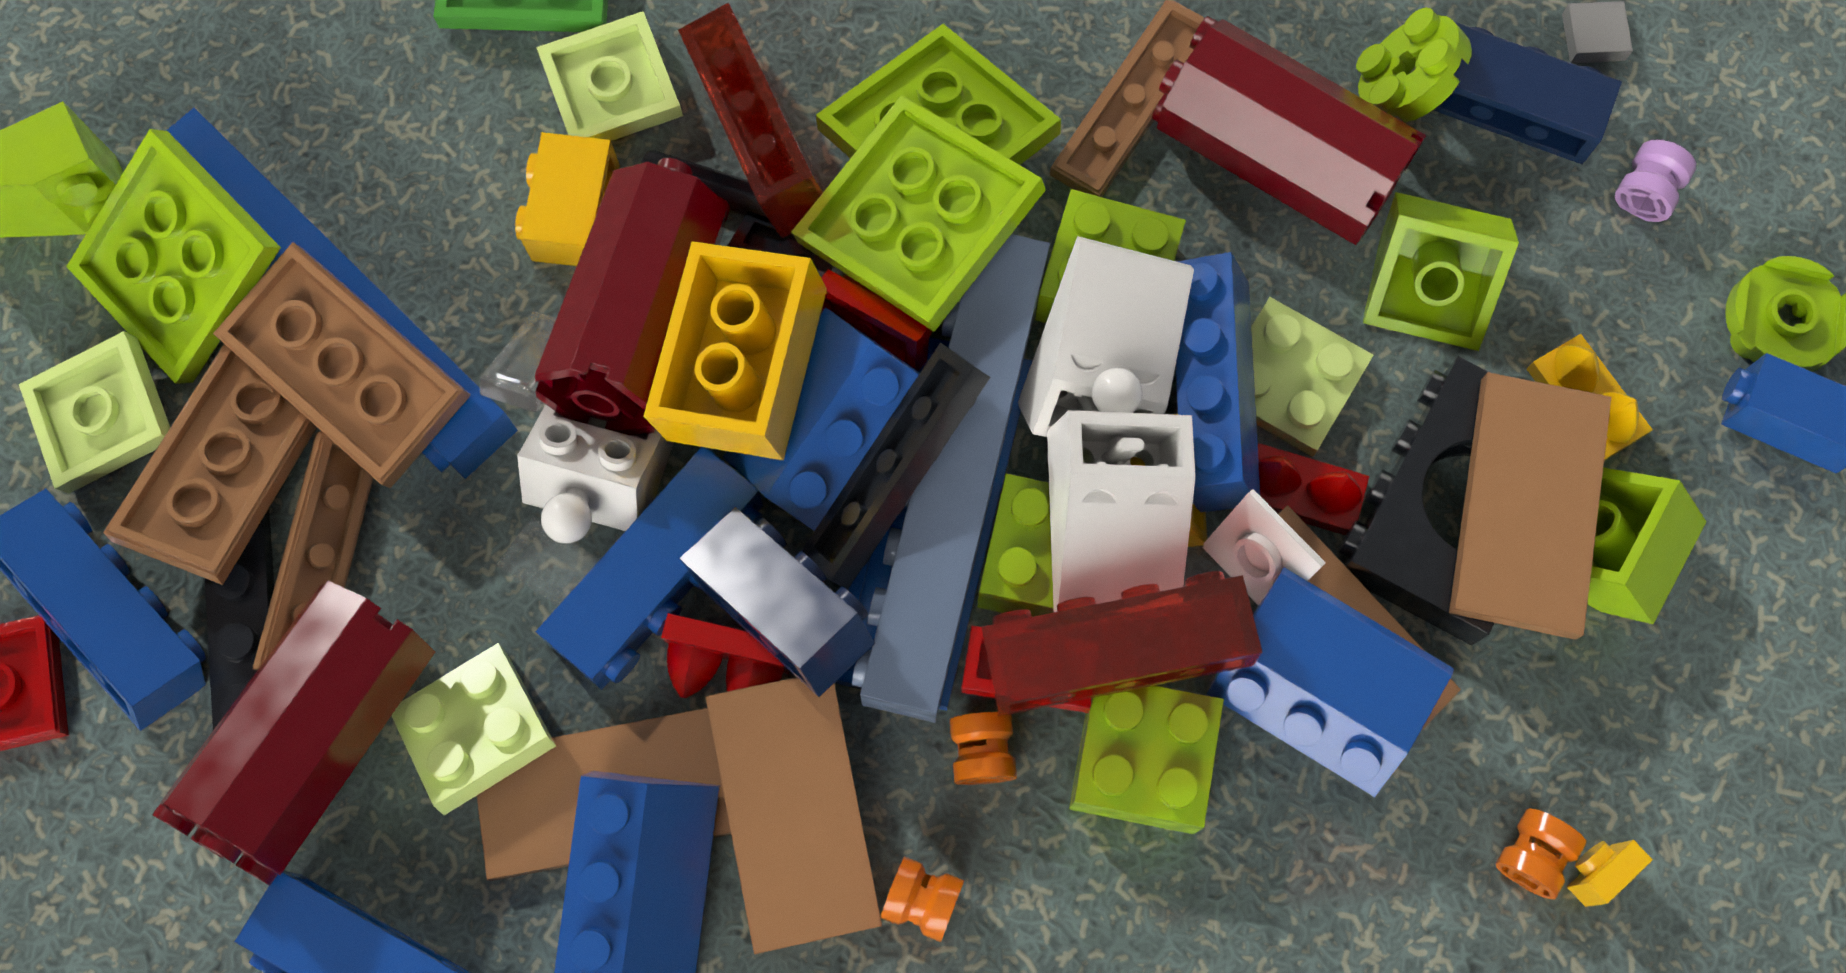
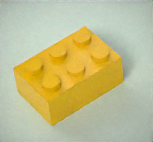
[644,241,827,461]

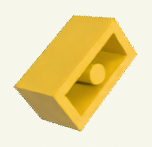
[515,132,620,266]

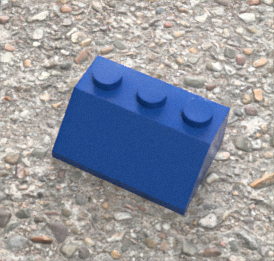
[723,307,920,531]
[1206,567,1454,797]
[554,771,720,973]

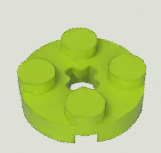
[1356,7,1472,122]
[1725,256,1846,372]

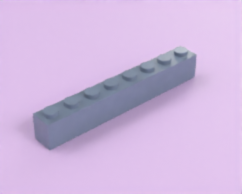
[852,234,1050,723]

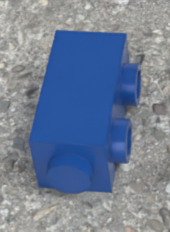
[1721,353,1846,473]

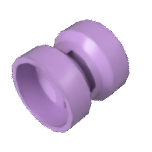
[1615,140,1696,222]

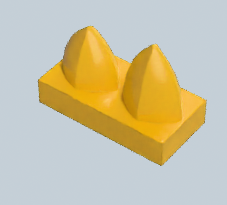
[1527,334,1653,461]

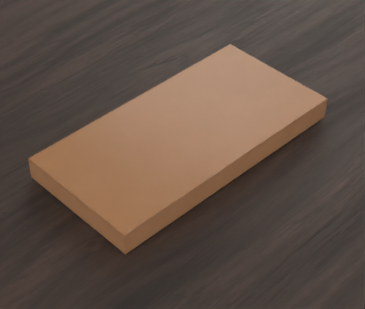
[213,242,471,488]
[103,344,317,585]
[1449,372,1611,640]
[705,678,882,954]
[477,708,731,881]

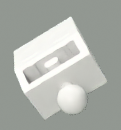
[1018,236,1194,464]
[1047,368,1195,619]
[517,405,674,543]

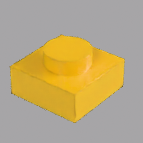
[1567,840,1653,907]

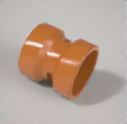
[949,712,1017,785]
[1496,808,1586,900]
[880,856,965,942]

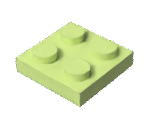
[536,11,683,141]
[1251,297,1374,457]
[19,331,170,493]
[392,643,556,815]

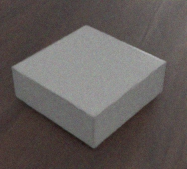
[1562,1,1633,63]

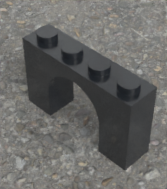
[1338,356,1494,646]

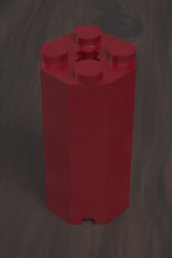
[1152,16,1426,246]
[535,158,730,436]
[152,580,435,886]

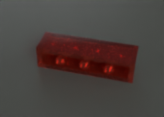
[678,2,824,238]
[982,571,1262,716]

